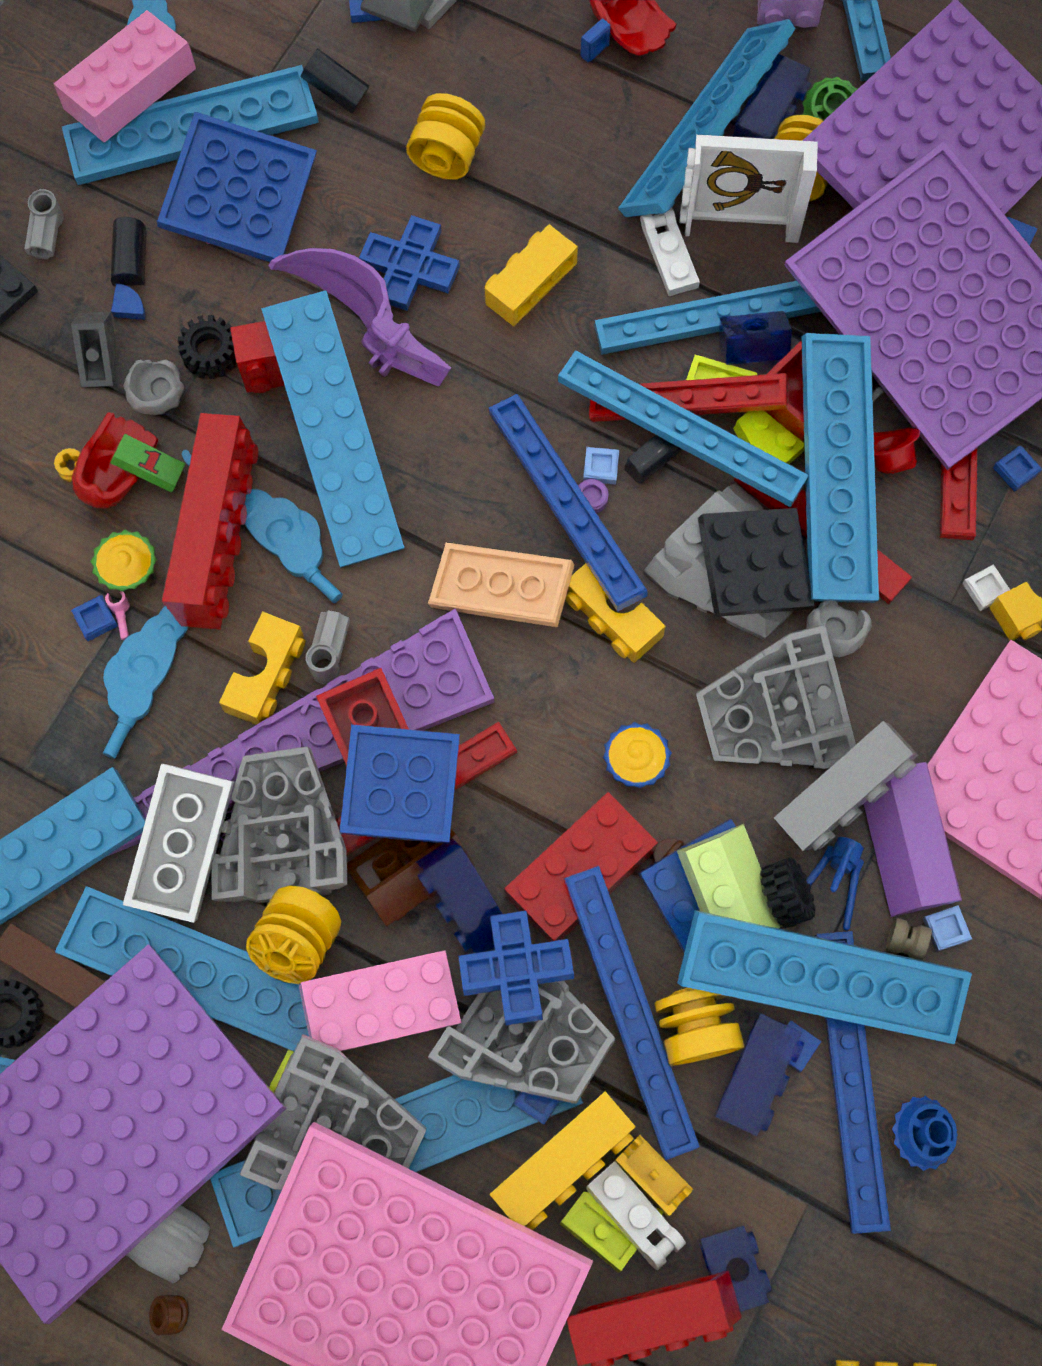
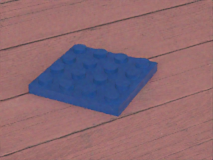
[157,112,317,262]

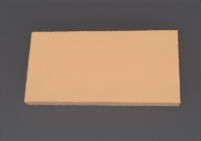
[428,542,574,627]

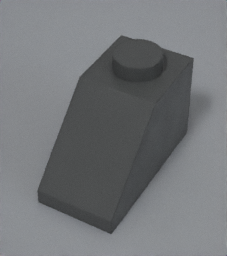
[71,312,116,387]

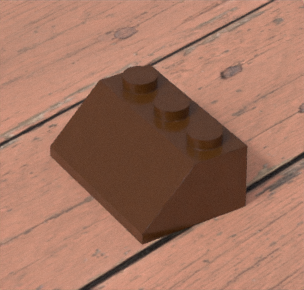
[347,829,475,927]

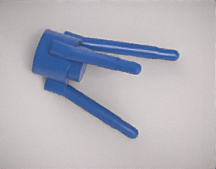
[806,837,864,931]

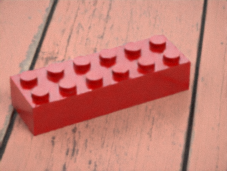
[162,413,258,630]

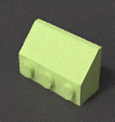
[677,824,782,929]

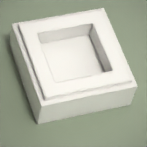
[962,564,1010,611]

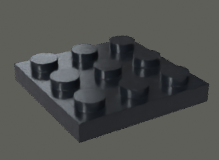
[698,508,815,617]

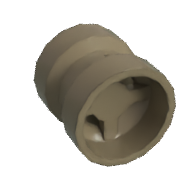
[885,917,932,961]

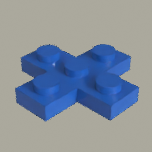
[359,215,460,311]
[458,911,574,1025]

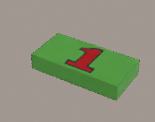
[110,434,186,493]

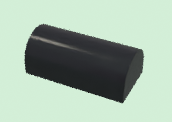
[300,48,370,113]
[111,217,146,286]
[624,435,683,484]

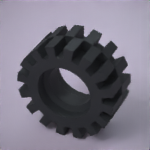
[178,315,236,379]
[760,857,816,928]
[0,979,44,1048]

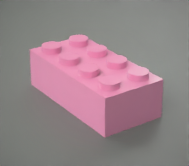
[54,10,196,143]
[299,950,461,1052]

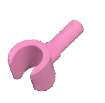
[105,591,130,640]

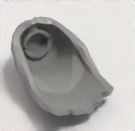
[126,1205,210,1283]

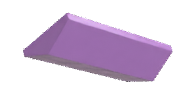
[864,762,962,917]

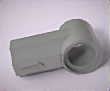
[24,189,64,259]
[306,610,350,684]

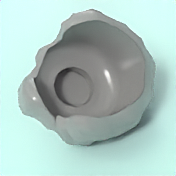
[123,359,185,415]
[806,601,872,658]

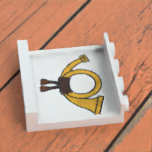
[679,135,818,243]

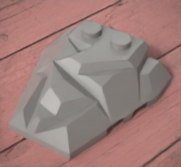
[644,483,794,641]
[696,624,856,769]
[212,746,347,903]
[428,981,615,1104]
[240,1034,426,1190]

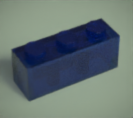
[733,54,812,139]
[416,838,502,953]
[714,1013,804,1136]

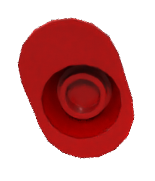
[874,428,920,474]

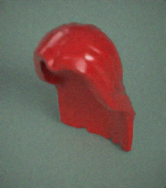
[589,0,677,56]
[72,412,158,509]

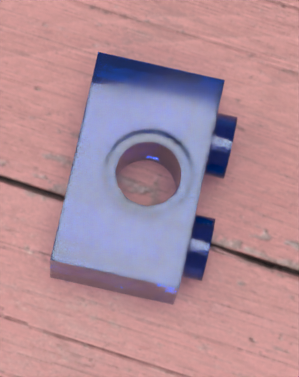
[719,311,792,365]
[698,1225,772,1312]

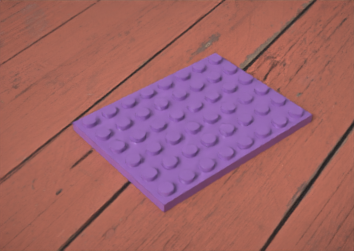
[803,0,1042,215]
[784,141,1042,470]
[0,944,287,1324]

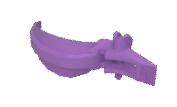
[268,248,451,387]

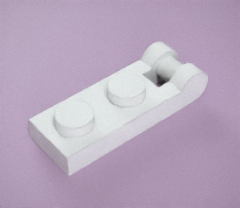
[640,208,700,297]
[586,1161,686,1270]

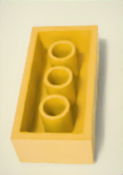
[490,1091,636,1230]

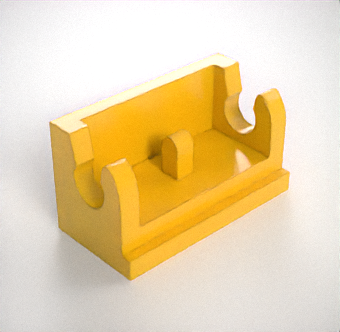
[615,1135,693,1216]

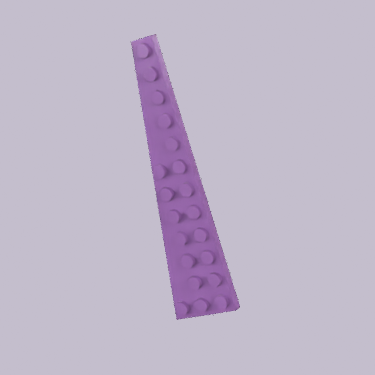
[106,608,494,857]

